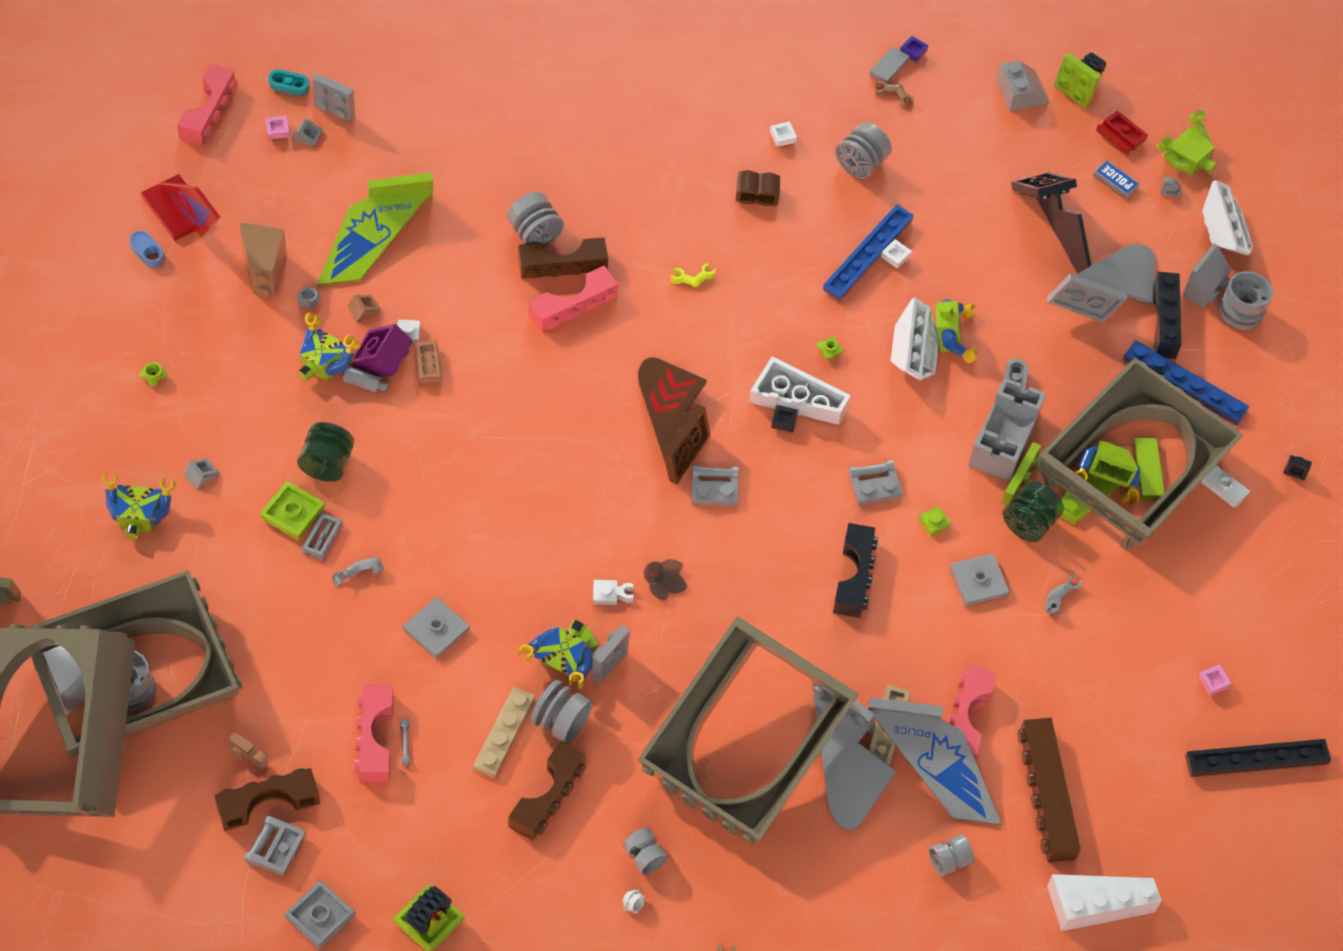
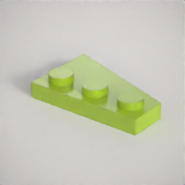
[1054,469,1122,525]

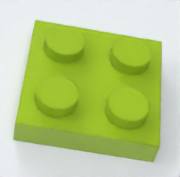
[260,481,325,540]

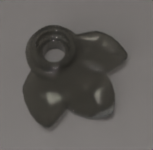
[643,559,687,600]

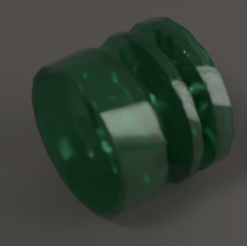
[297,422,355,482]
[1002,481,1064,542]

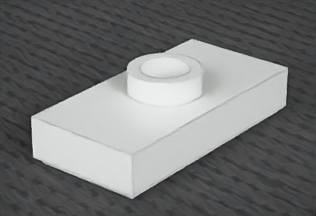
[1201,465,1250,508]

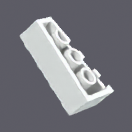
[750,356,851,425]
[1047,874,1161,931]

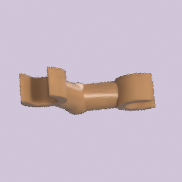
[875,81,914,110]

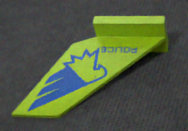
[317,173,434,286]

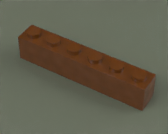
[1017,717,1081,862]

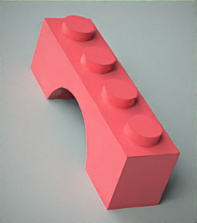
[177,64,237,145]
[528,266,618,332]
[949,666,997,760]
[355,684,394,783]

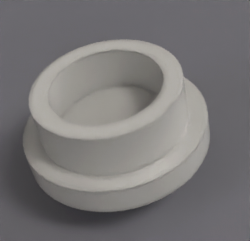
[298,287,320,308]

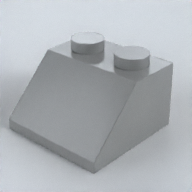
[996,61,1049,111]
[1183,243,1231,309]

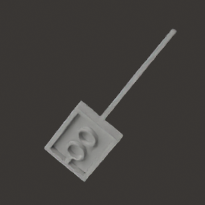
[1047,244,1155,322]
[812,680,896,830]

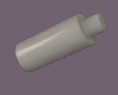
[343,366,389,393]

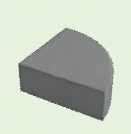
[1160,176,1182,197]

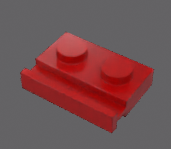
[1096,110,1148,155]

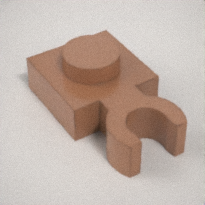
[229,732,268,770]

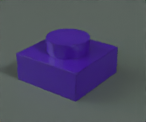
[900,36,929,62]

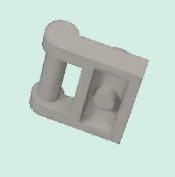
[848,460,903,506]
[691,465,738,506]
[243,816,306,877]

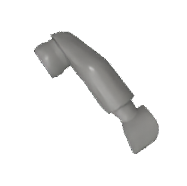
[332,557,384,587]
[1045,574,1082,615]

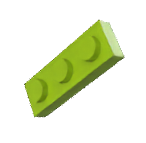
[1001,442,1041,507]

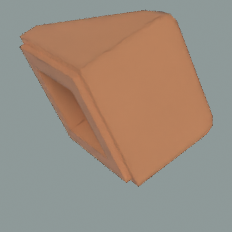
[348,295,381,321]

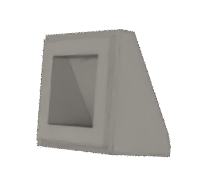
[292,118,323,147]
[184,458,220,489]

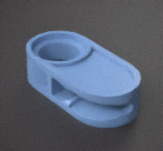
[130,231,164,268]

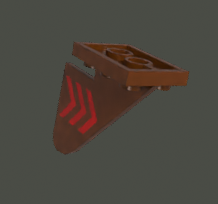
[638,357,711,484]

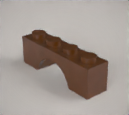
[518,237,608,279]
[508,741,586,841]
[215,768,320,831]

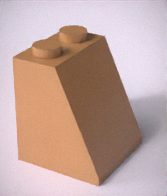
[240,223,287,297]

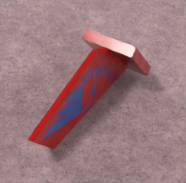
[141,174,221,241]

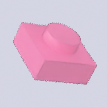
[265,115,290,140]
[1198,664,1232,696]

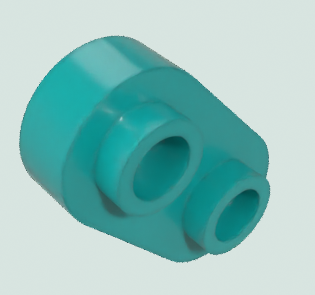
[268,69,310,96]

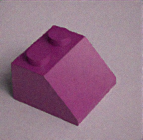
[350,324,413,377]

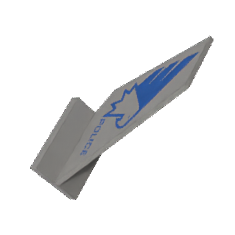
[866,697,1001,825]

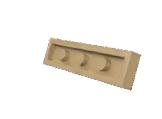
[869,685,910,767]
[473,686,535,779]

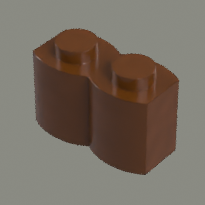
[735,170,780,206]

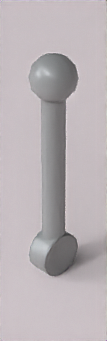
[400,719,411,766]

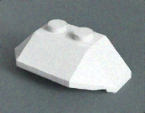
[1202,180,1253,256]
[891,298,939,381]

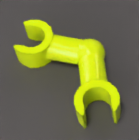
[670,263,716,287]

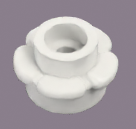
[623,890,645,913]

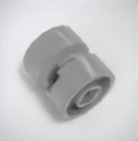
[623,828,668,875]
[929,834,974,877]

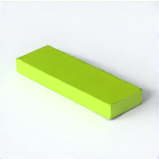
[1133,438,1165,499]

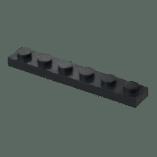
[1185,739,1331,777]

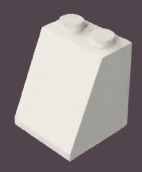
[43,646,85,714]

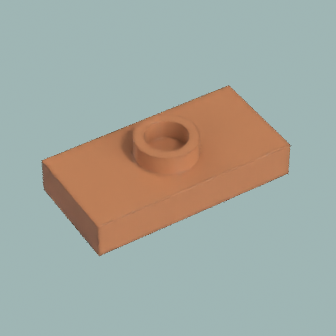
[415,341,442,384]

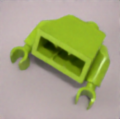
[1157,110,1217,175]

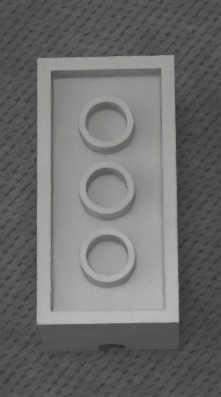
[968,377,1046,482]

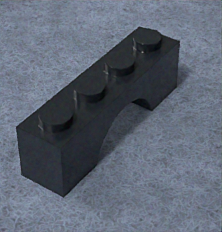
[1153,271,1182,359]
[833,523,878,618]

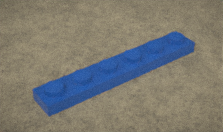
[822,204,914,301]
[1123,340,1250,425]

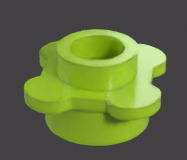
[817,336,843,359]
[140,362,167,386]

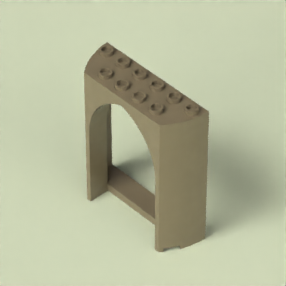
[1038,358,1243,549]
[27,570,242,758]
[638,616,859,844]
[0,624,136,817]

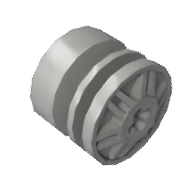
[835,122,892,179]
[507,192,564,247]
[1219,271,1274,330]
[127,651,156,714]
[530,680,593,744]

